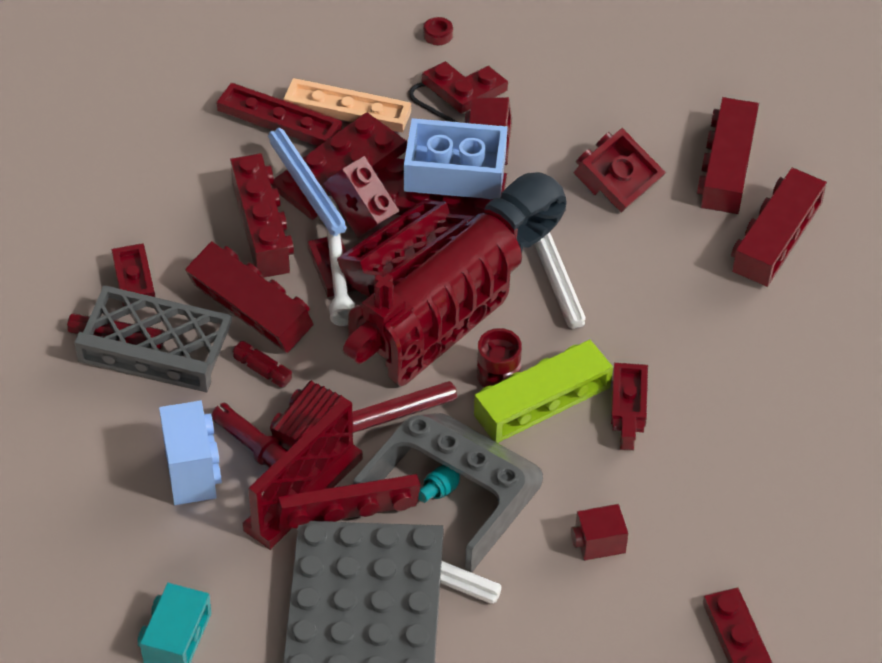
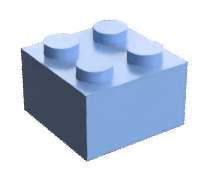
[159,400,222,506]

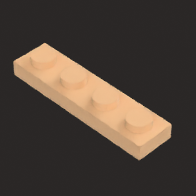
[284,78,411,133]

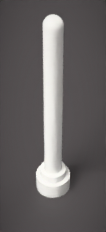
[326,196,356,326]

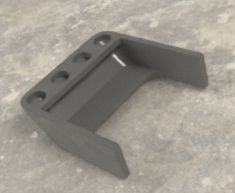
[353,413,543,572]

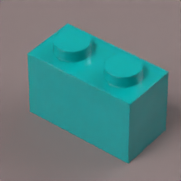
[137,582,212,663]

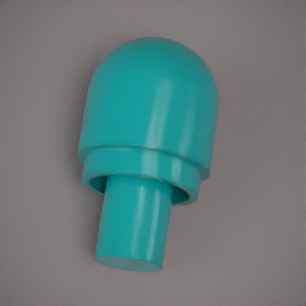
[418,465,460,503]

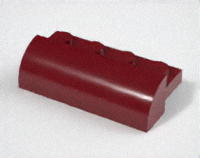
[337,200,474,297]

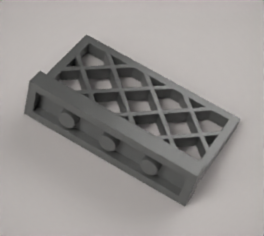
[74,285,232,393]

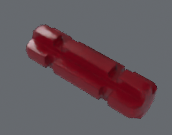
[233,341,292,388]

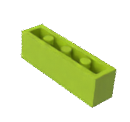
[474,339,613,443]

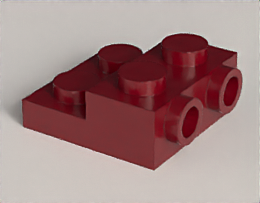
[573,127,666,213]

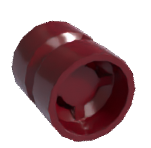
[477,328,522,388]

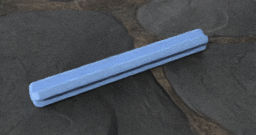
[268,128,347,236]

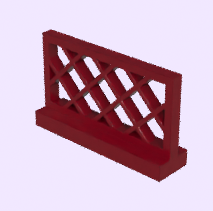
[243,397,363,550]

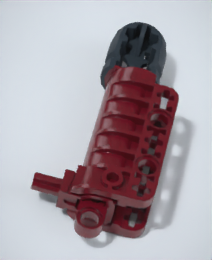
[343,172,567,386]

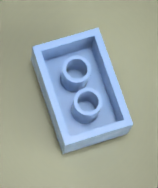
[404,118,507,199]

